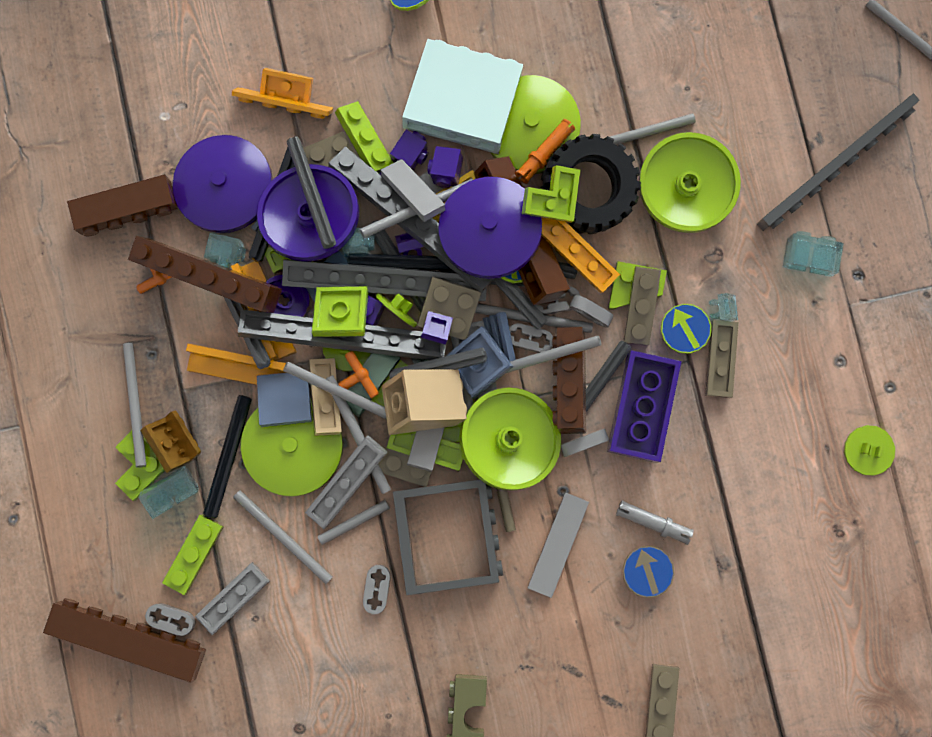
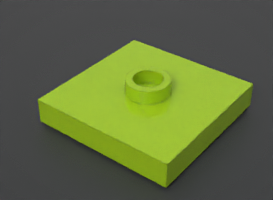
[312,286,368,337]

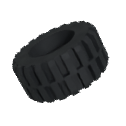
[540,134,641,234]

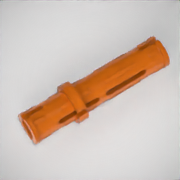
[515,119,575,184]

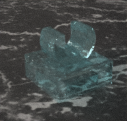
[709,293,738,321]

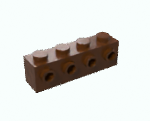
[67,174,178,237]
[552,327,586,434]

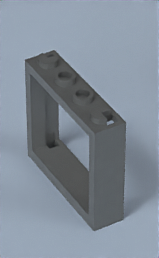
[393,480,503,595]

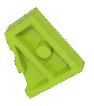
[608,261,667,310]

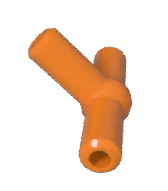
[136,269,172,294]
[338,351,379,398]

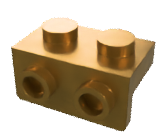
[140,410,201,473]

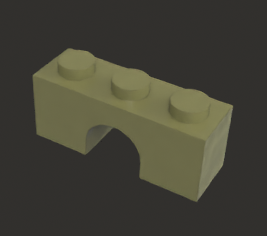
[447,674,487,737]

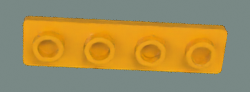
[231,68,333,119]

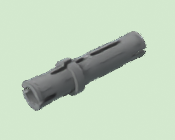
[616,500,694,545]

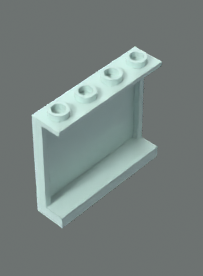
[402,39,523,154]

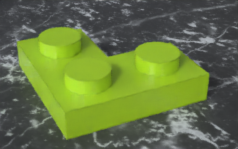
[522,165,580,222]
[115,430,165,501]

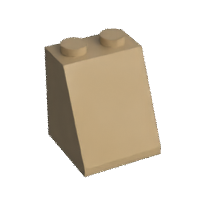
[382,369,467,435]

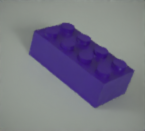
[607,350,682,463]

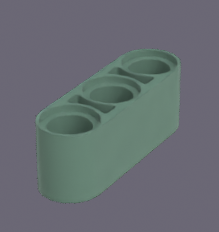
[347,353,401,418]

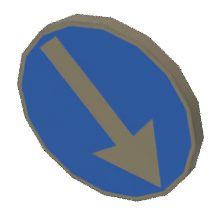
[622,546,674,598]

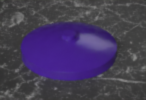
[173,135,273,233]
[257,164,359,262]
[439,177,542,279]

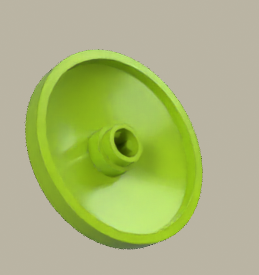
[490,75,581,174]
[639,132,741,233]
[460,387,561,491]
[241,398,343,496]

